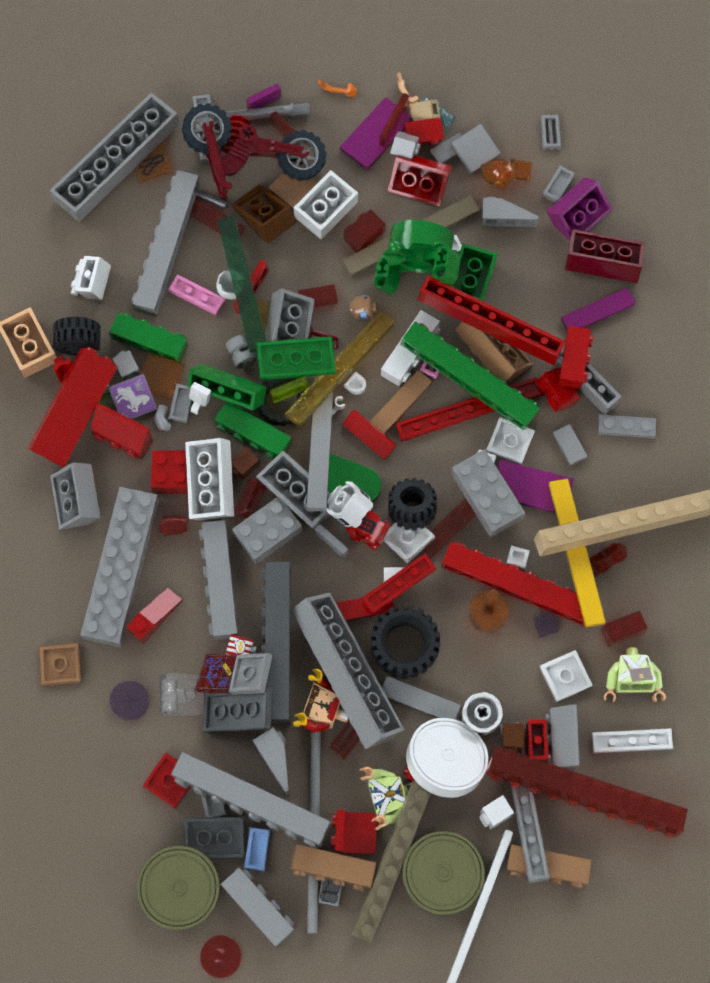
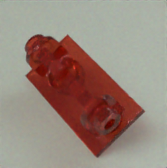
[234,478,266,518]
[589,542,627,577]

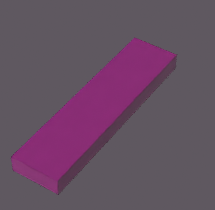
[561,288,636,330]

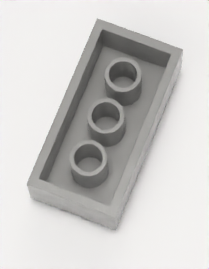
[451,449,525,538]

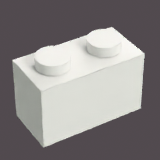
[479,795,514,830]

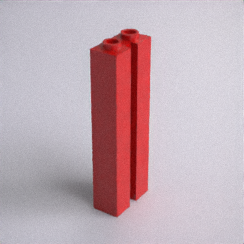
[27,347,118,467]

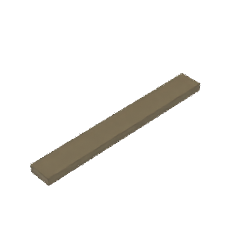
[343,195,480,277]

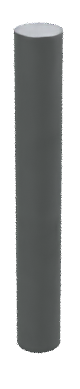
[196,190,228,209]

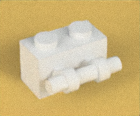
[71,256,111,300]

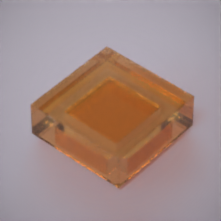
[512,160,532,181]

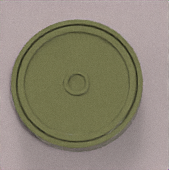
[402,831,485,915]
[137,845,220,930]

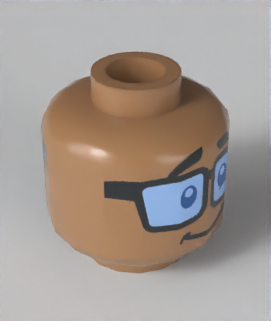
[350,295,378,320]

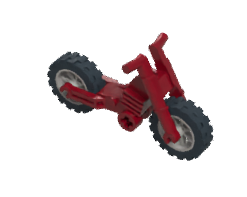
[182,103,327,201]

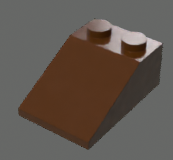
[231,184,296,243]

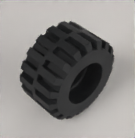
[53,317,101,356]
[388,478,437,530]

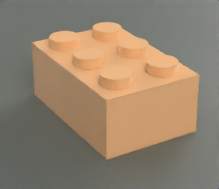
[0,307,57,378]

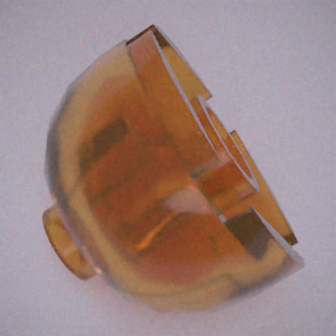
[481,159,518,188]

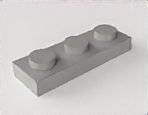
[598,414,656,439]

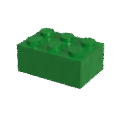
[451,243,498,302]

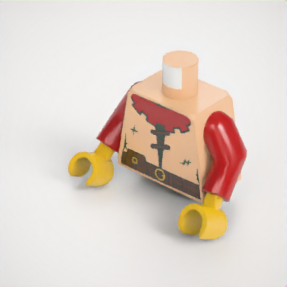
[293,669,348,733]

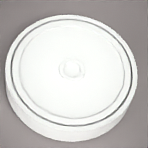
[406,718,488,798]

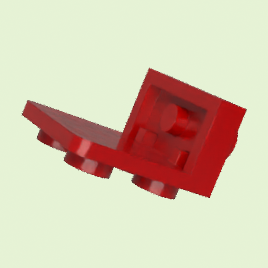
[331,809,377,854]

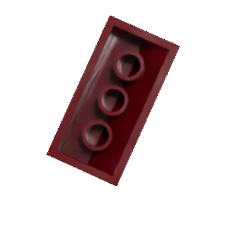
[565,229,645,283]

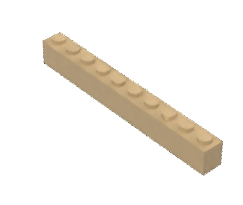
[534,490,710,557]

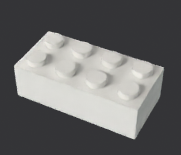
[185,438,234,521]

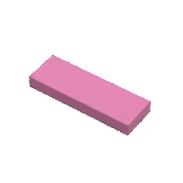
[168,274,226,316]

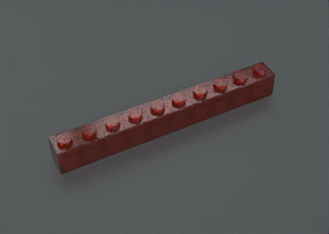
[485,746,688,838]

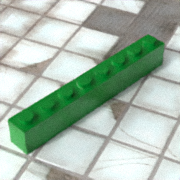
[400,321,540,431]

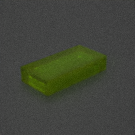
[270,376,309,403]

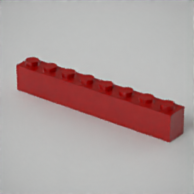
[418,275,566,366]
[441,542,585,627]

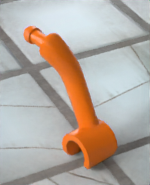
[318,80,357,97]

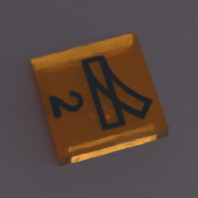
[134,141,174,183]

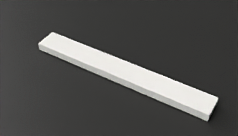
[446,830,513,983]

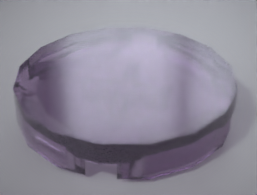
[109,681,149,720]

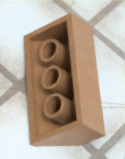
[455,322,534,384]

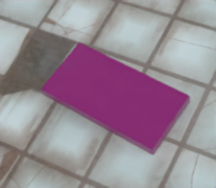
[340,97,413,171]
[498,460,574,514]

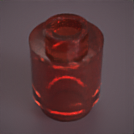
[159,515,187,536]

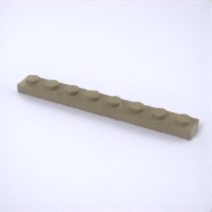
[351,781,431,943]

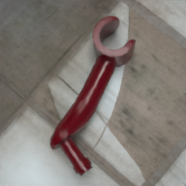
[308,325,339,349]

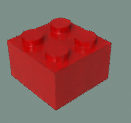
[151,450,188,494]

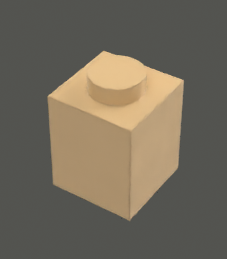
[410,100,440,121]

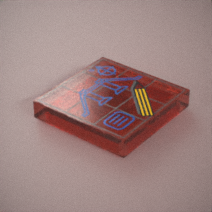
[195,654,237,693]

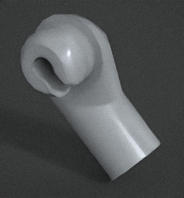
[154,405,171,432]

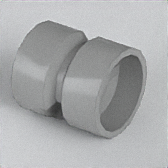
[225,334,258,369]

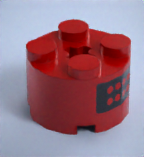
[346,511,391,551]

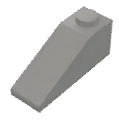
[482,196,538,227]

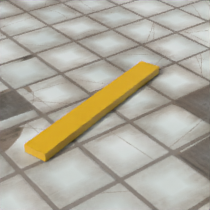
[548,479,605,628]

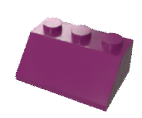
[546,177,612,240]

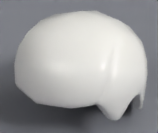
[216,270,244,300]

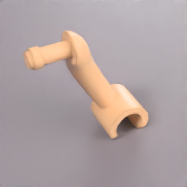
[397,73,418,109]

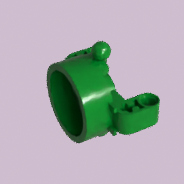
[374,220,460,295]

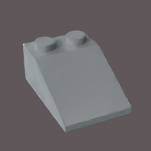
[253,727,290,797]

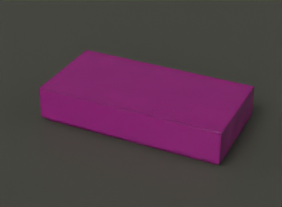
[246,83,281,109]

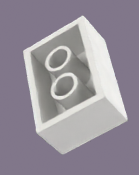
[294,170,358,239]

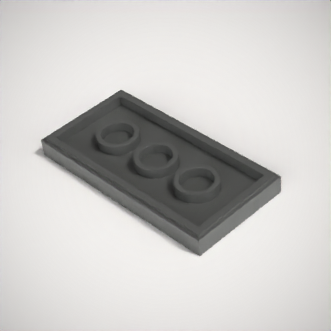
[203,688,272,733]

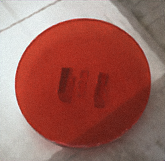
[200,935,242,978]

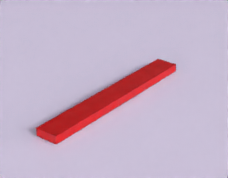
[395,377,544,442]

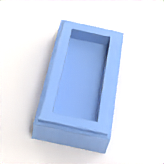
[244,827,270,871]

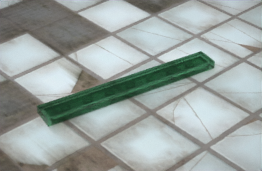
[217,215,267,353]

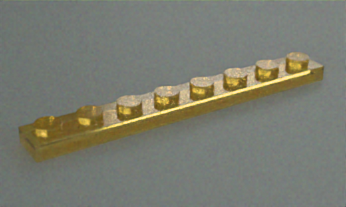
[285,311,395,427]

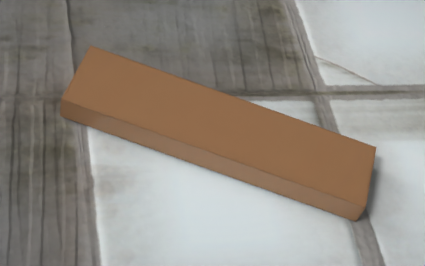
[370,370,432,434]

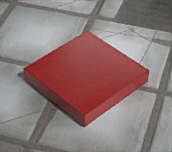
[142,753,191,809]

